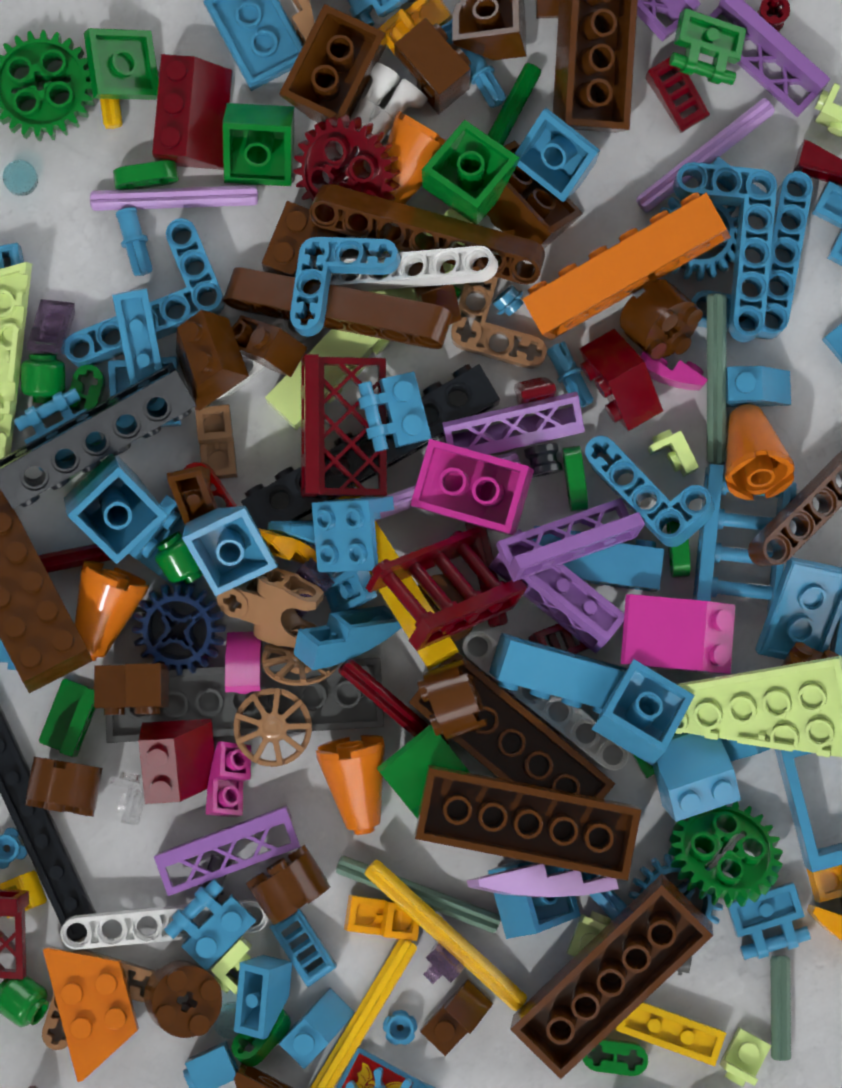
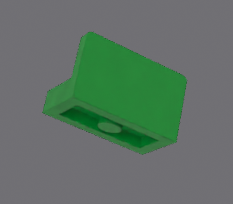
[39,679,96,757]

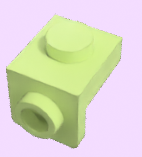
[814,83,842,137]

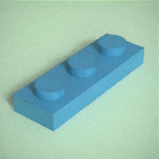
[112,288,162,386]

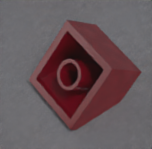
[138,718,215,804]

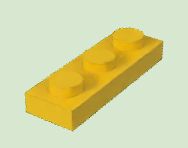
[615,1002,726,1066]

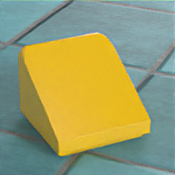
[0,870,47,919]

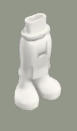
[336,62,428,180]

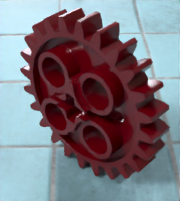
[293,115,401,218]

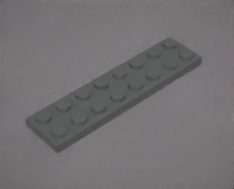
[105,658,384,743]

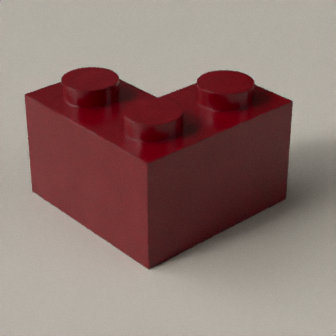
[579,328,663,431]

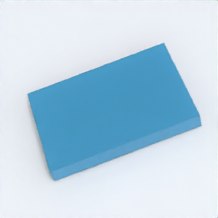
[203,0,303,91]
[755,557,842,660]

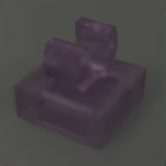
[423,942,465,984]

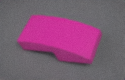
[640,352,708,391]
[225,631,262,694]
[206,741,251,818]

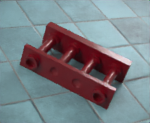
[365,527,528,651]

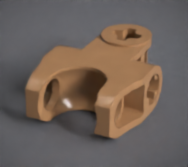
[217,568,324,648]

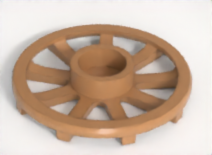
[261,634,339,686]
[234,688,312,767]

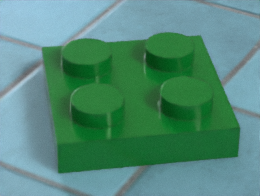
[84,28,159,100]

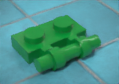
[669,8,746,85]

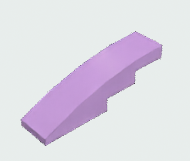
[467,863,619,897]

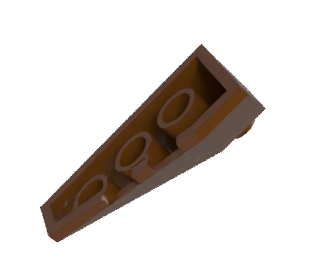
[452,0,527,61]

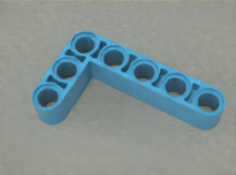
[673,162,777,342]
[691,171,813,339]
[63,218,225,367]

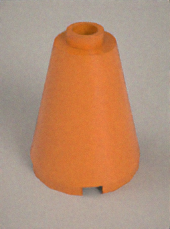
[387,111,447,204]
[725,404,795,500]
[75,561,149,661]
[316,735,385,835]

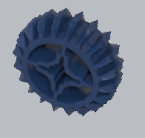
[132,582,226,676]

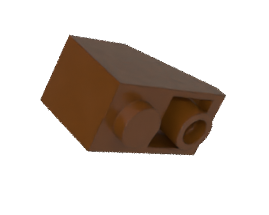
[232,315,308,377]

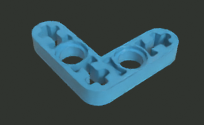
[290,237,401,337]

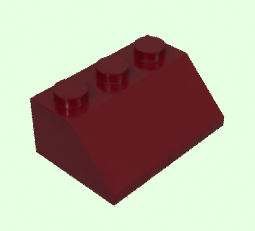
[152,54,233,170]

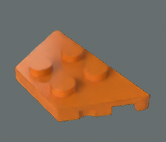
[43,947,139,1082]

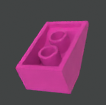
[410,439,534,536]
[621,594,735,674]

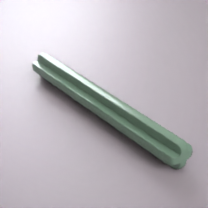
[707,293,727,464]
[336,856,501,933]

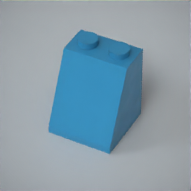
[64,454,168,564]

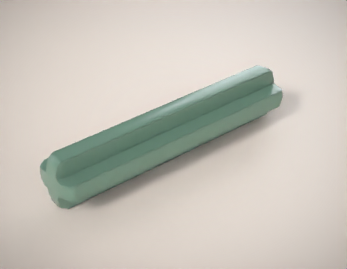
[770,955,791,1061]

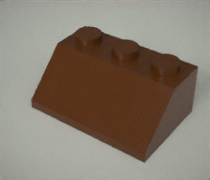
[279,4,386,123]
[487,140,583,249]

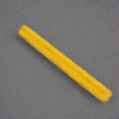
[364,859,527,1011]
[310,939,417,1088]

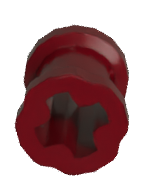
[757,0,790,32]

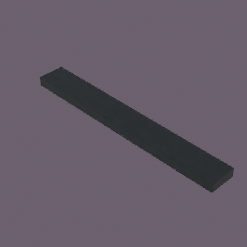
[0,706,103,941]

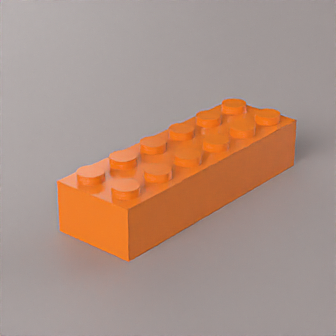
[522,192,731,340]

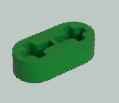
[113,160,179,190]
[69,365,106,410]
[562,446,588,512]
[666,521,691,578]
[231,1009,291,1067]
[582,1038,648,1076]

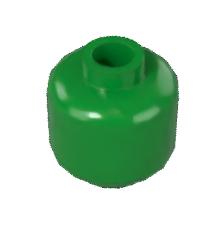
[21,353,65,403]
[155,531,203,585]
[0,976,49,1027]

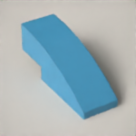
[294,605,402,670]

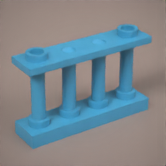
[692,464,797,612]

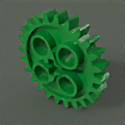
[0,30,95,141]
[668,801,783,908]

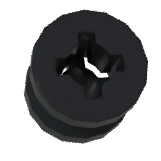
[524,443,563,478]

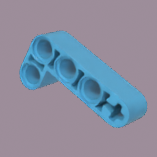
[585,436,714,547]

